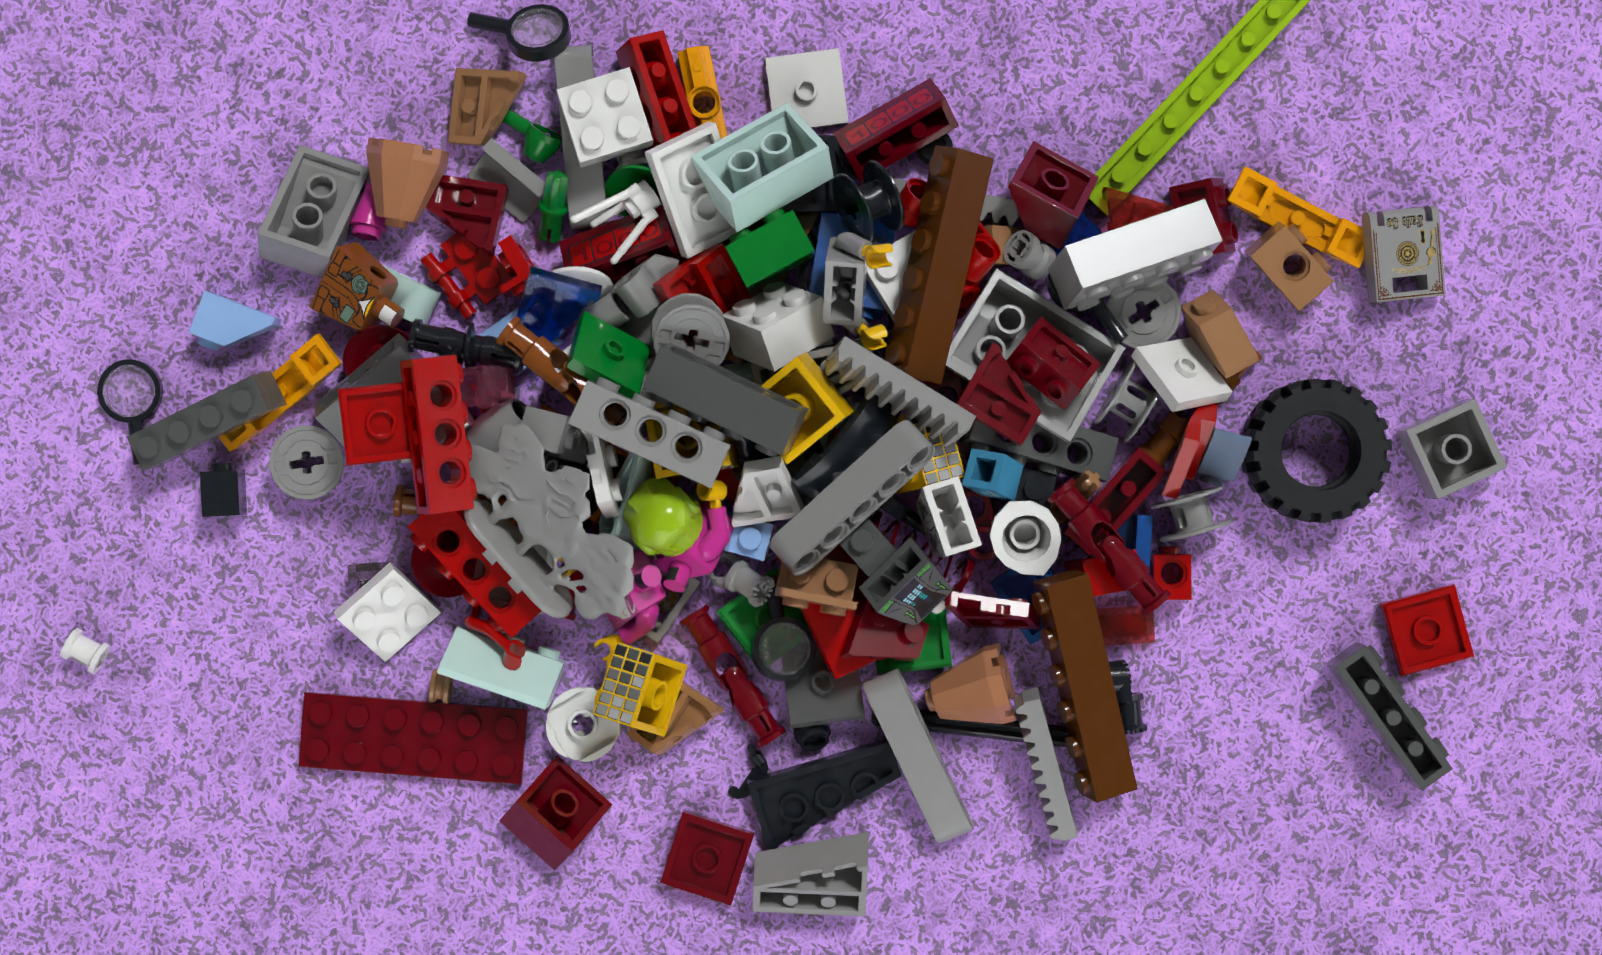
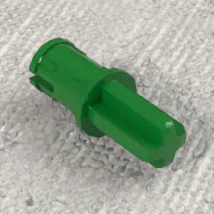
[537,170,569,243]

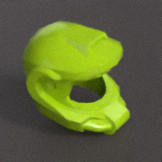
[624,478,703,557]

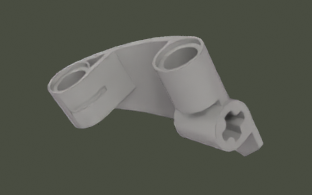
[584,254,679,401]

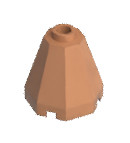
[366,137,449,229]
[925,643,1018,724]

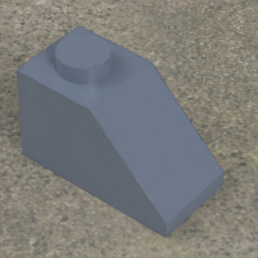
[1196,428,1252,486]

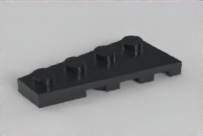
[747,739,901,850]

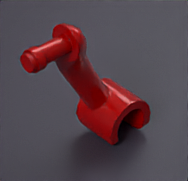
[464,606,526,671]

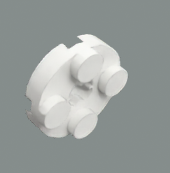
[546,686,620,762]

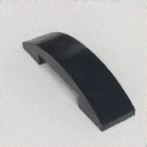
[791,388,902,501]

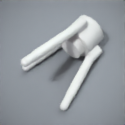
[570,180,661,264]

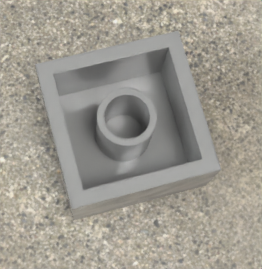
[1396,399,1507,499]

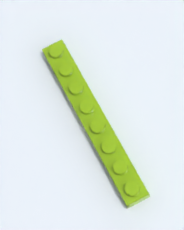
[1088,0,1310,217]

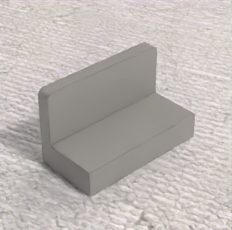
[468,138,545,222]

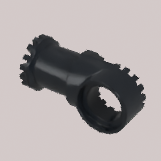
[1109,659,1147,734]

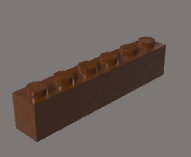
[885,145,994,384]
[1032,569,1138,803]

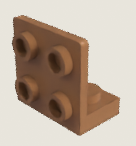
[774,558,859,616]

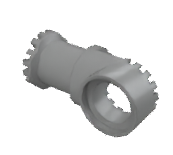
[707,551,775,608]

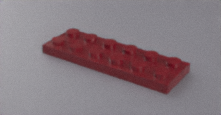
[299,691,528,784]

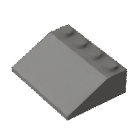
[945,268,1125,443]

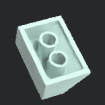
[691,102,834,232]
[437,625,567,710]

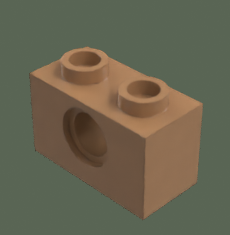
[1245,221,1334,311]

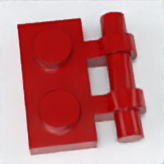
[420,233,513,321]

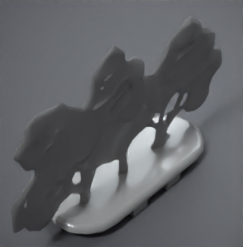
[464,423,634,620]

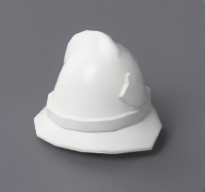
[989,500,1061,576]

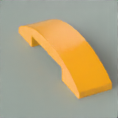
[1227,166,1365,269]
[219,333,342,452]

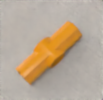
[677,46,728,139]

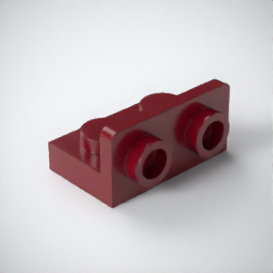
[1169,178,1238,255]
[1006,317,1101,409]

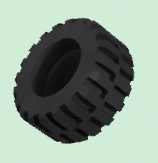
[1241,378,1392,523]

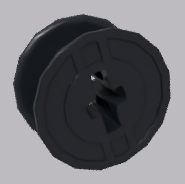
[832,160,905,242]

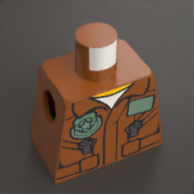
[309,242,405,331]

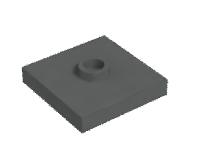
[782,649,865,729]

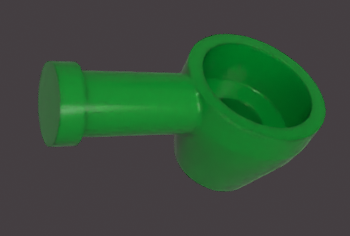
[501,107,562,164]

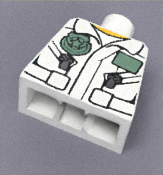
[917,476,982,557]

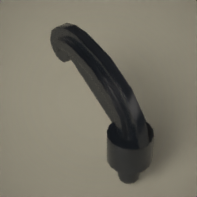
[728,744,769,799]

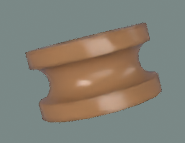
[429,669,453,704]

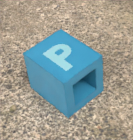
[962,448,1024,501]

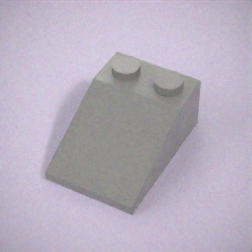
[257,145,369,278]

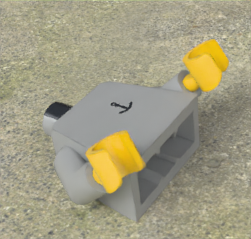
[823,232,893,351]

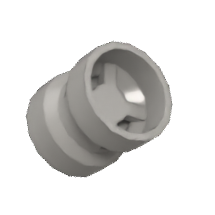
[1003,230,1056,280]

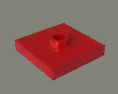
[337,382,411,466]
[1379,584,1474,676]

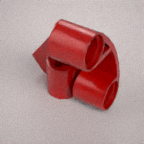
[899,178,1001,319]

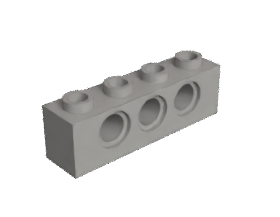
[568,377,732,488]

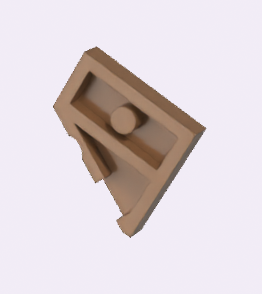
[448,68,526,146]
[627,681,725,755]

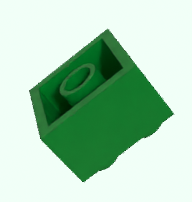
[725,208,815,292]

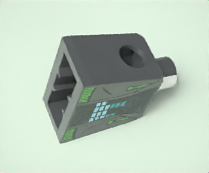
[859,537,952,625]

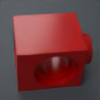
[1149,546,1192,600]

